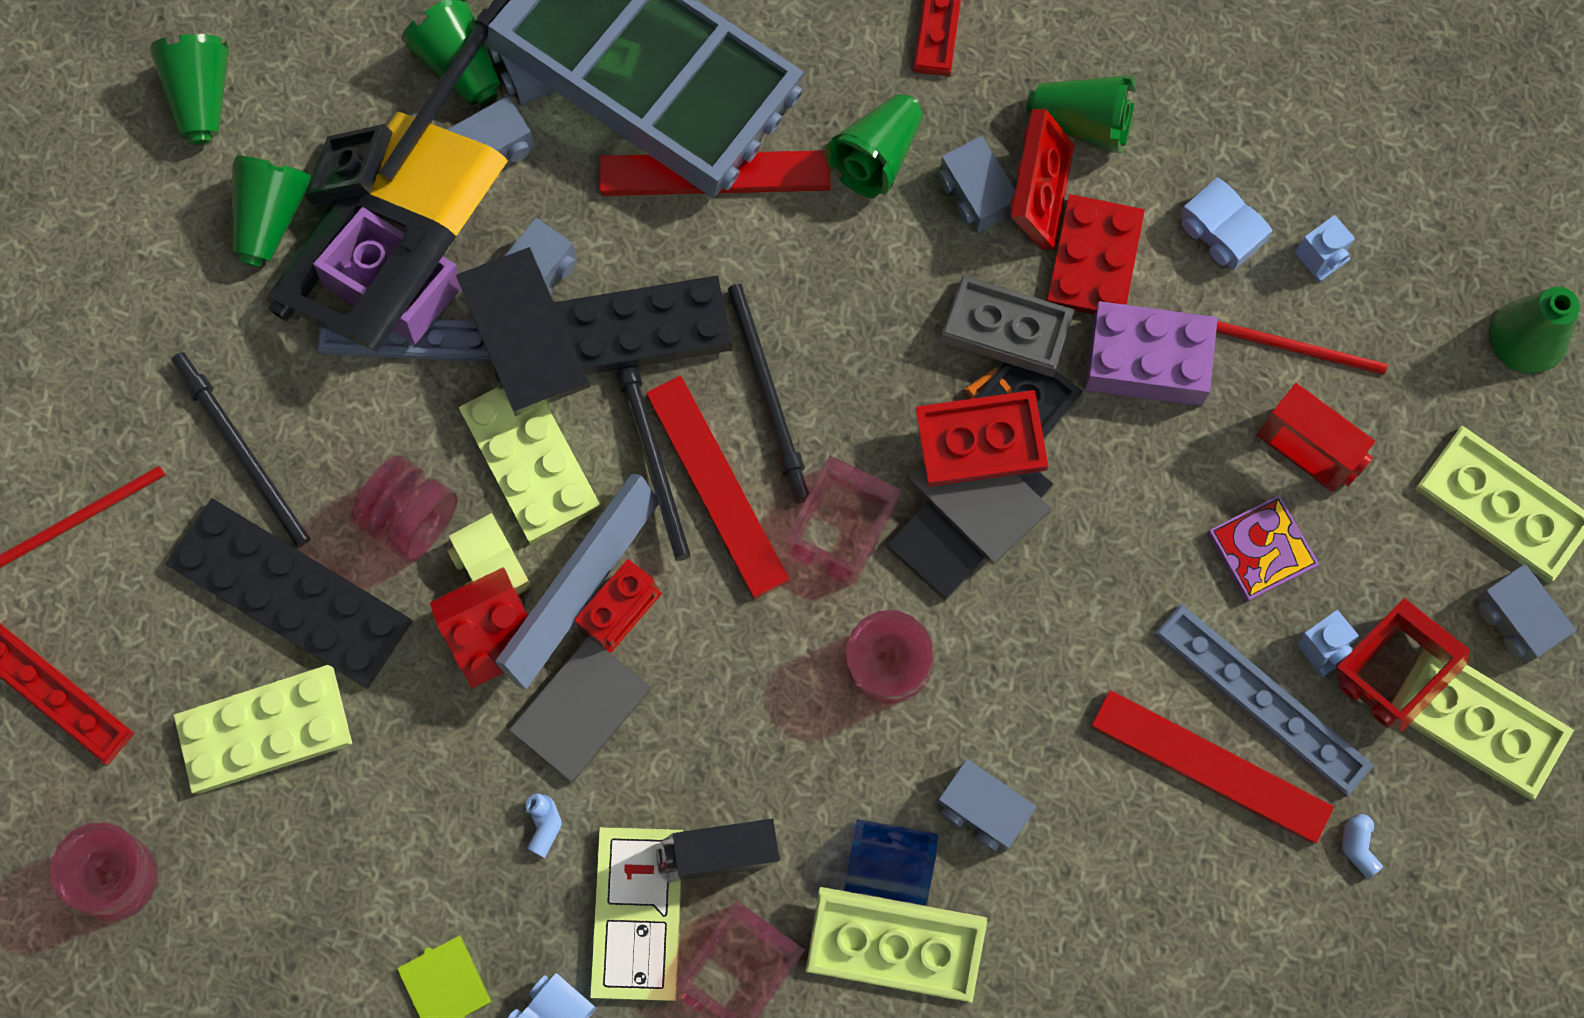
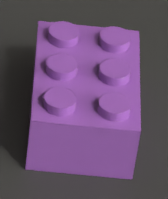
[313,207,461,344]
[1085,301,1218,406]

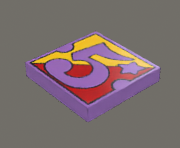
[1207,495,1320,603]

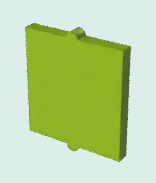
[397,935,492,1018]

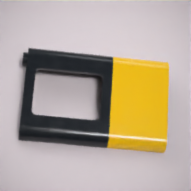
[266,112,508,352]

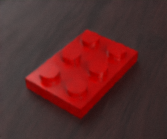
[1010,109,1075,250]
[1047,194,1145,315]
[915,390,1049,487]

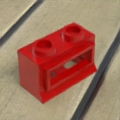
[575,559,662,653]

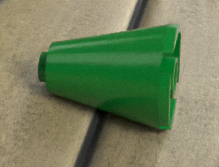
[401,0,501,107]
[150,34,229,145]
[1026,75,1136,154]
[825,94,923,198]
[232,155,311,267]
[1489,286,1580,374]

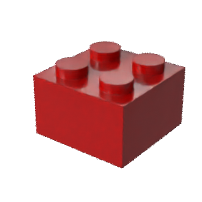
[430,567,529,689]

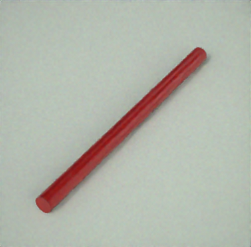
[1216,321,1388,375]
[0,465,166,568]

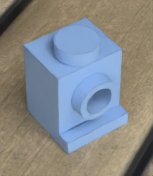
[1295,215,1355,283]
[1297,610,1359,678]

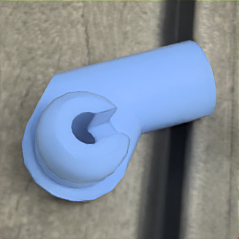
[526,793,562,858]
[1342,814,1383,880]

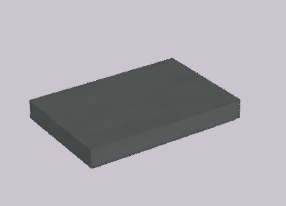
[940,275,1074,377]
[908,464,1051,566]
[510,636,652,783]

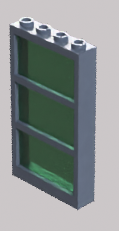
[488,0,804,199]

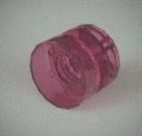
[350,455,459,563]
[846,610,933,704]
[50,822,158,921]

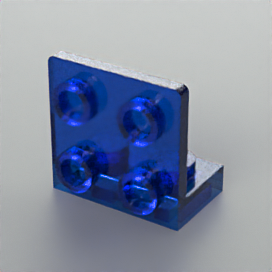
[844,819,938,906]

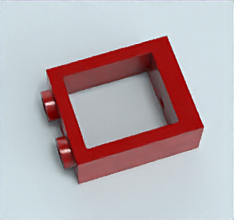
[1256,383,1376,492]
[1337,598,1470,733]

